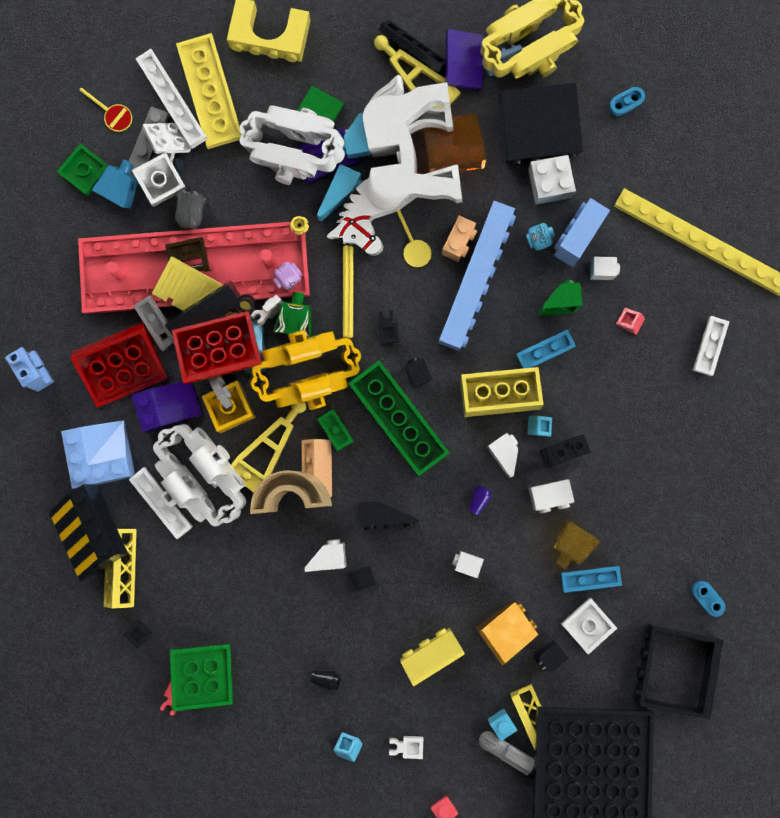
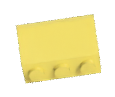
[400,628,465,686]

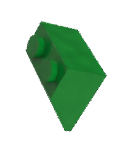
[538,280,582,316]

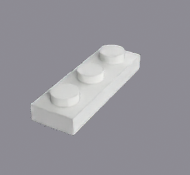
[693,316,729,376]

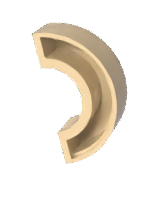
[250,470,332,514]

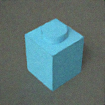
[488,708,517,741]

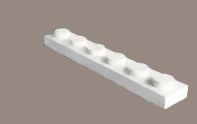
[136,49,208,149]

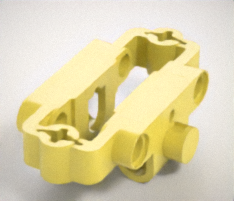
[480,0,584,79]

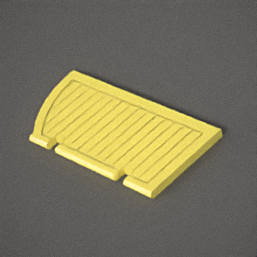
[152,256,251,316]

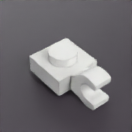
[251,295,283,326]

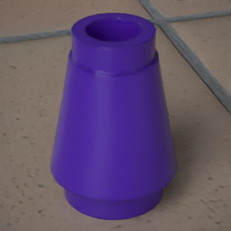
[469,485,492,515]

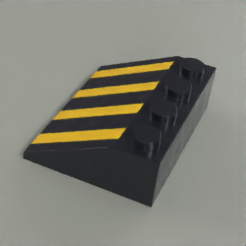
[49,484,128,582]

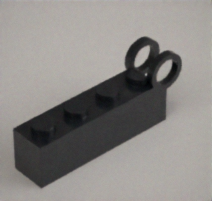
[165,280,256,336]

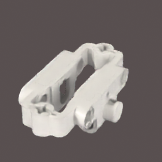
[240,105,345,185]
[153,424,246,526]

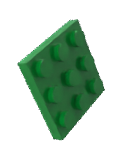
[170,644,233,711]

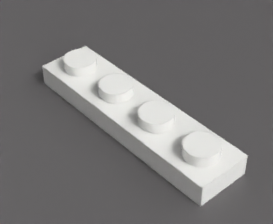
[129,467,193,539]

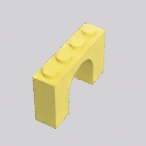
[227,0,311,62]

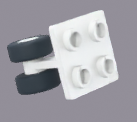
[142,123,191,175]

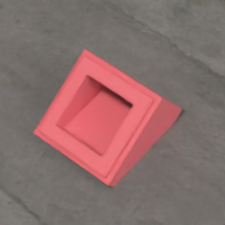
[616,308,645,334]

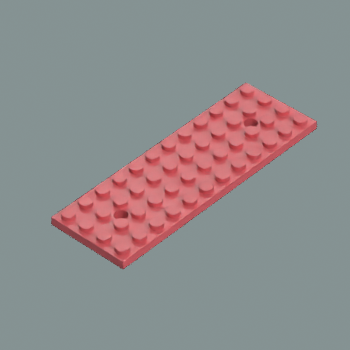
[78,222,310,314]

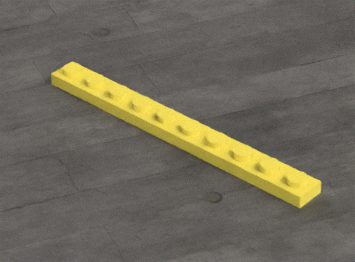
[614,188,780,296]

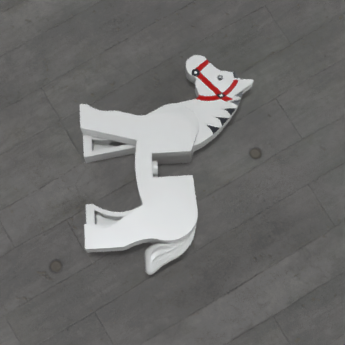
[327,75,462,256]

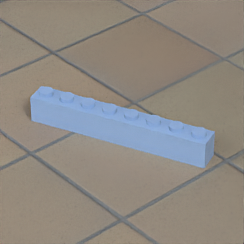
[438,201,516,351]

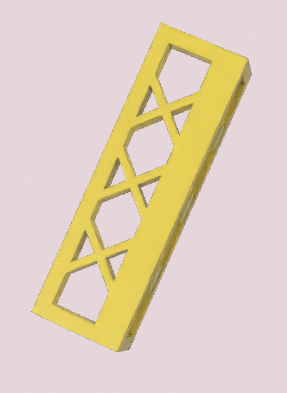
[104,529,136,609]
[510,684,541,750]

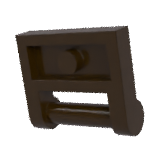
[165,237,211,272]

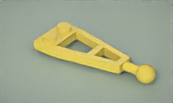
[374,35,461,108]
[231,402,306,492]

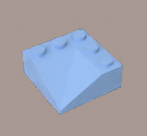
[61,420,135,489]

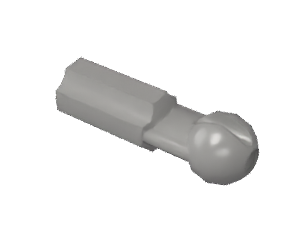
[479,731,534,776]

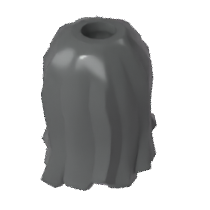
[175,190,207,230]

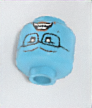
[526,223,555,251]

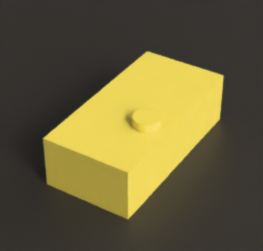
[460,367,544,417]

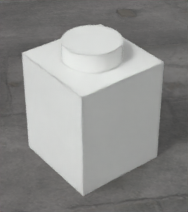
[590,257,620,280]
[452,551,484,578]

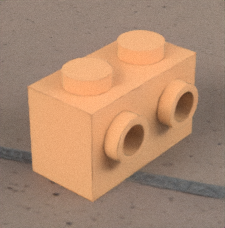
[442,215,477,263]

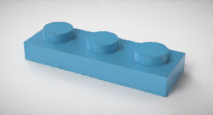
[516,329,576,369]
[560,566,622,593]

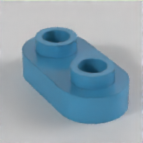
[609,87,645,116]
[691,581,725,617]

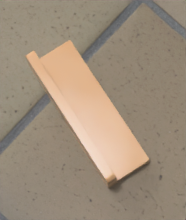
[302,439,332,497]

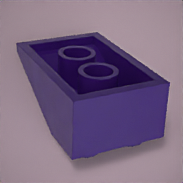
[131,381,203,433]

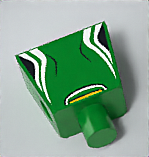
[274,292,312,337]

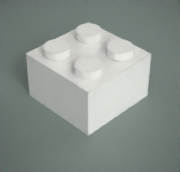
[528,155,576,205]

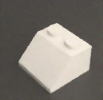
[132,152,186,207]
[305,539,347,572]

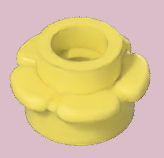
[290,216,309,235]

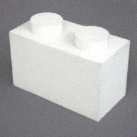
[529,479,574,513]

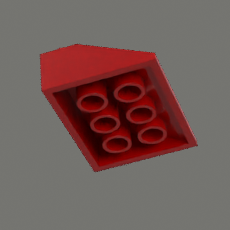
[172,311,262,385]
[70,322,168,408]

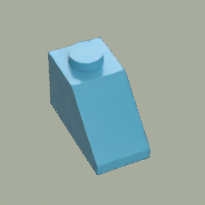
[342,113,370,159]

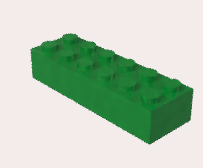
[348,360,450,477]

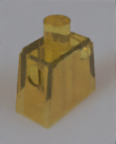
[554,520,601,569]

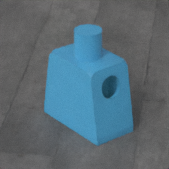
[92,159,138,208]

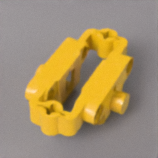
[249,330,361,410]

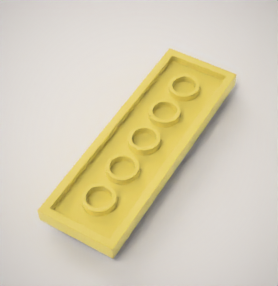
[176,33,242,149]

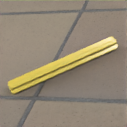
[343,245,353,339]

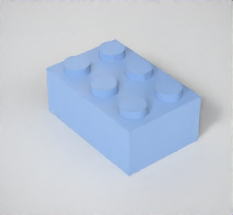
[554,198,610,267]

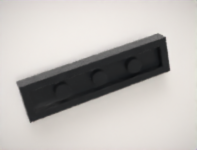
[379,20,446,72]

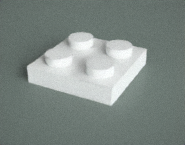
[561,598,617,654]

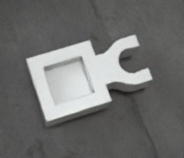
[389,736,423,759]

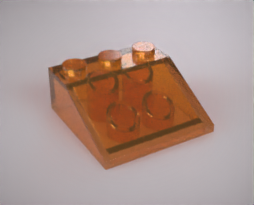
[422,113,486,173]

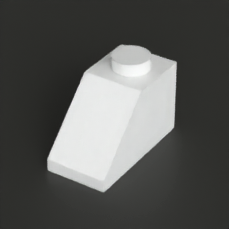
[487,433,518,478]

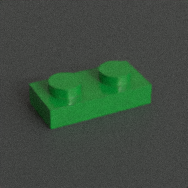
[317,409,354,451]

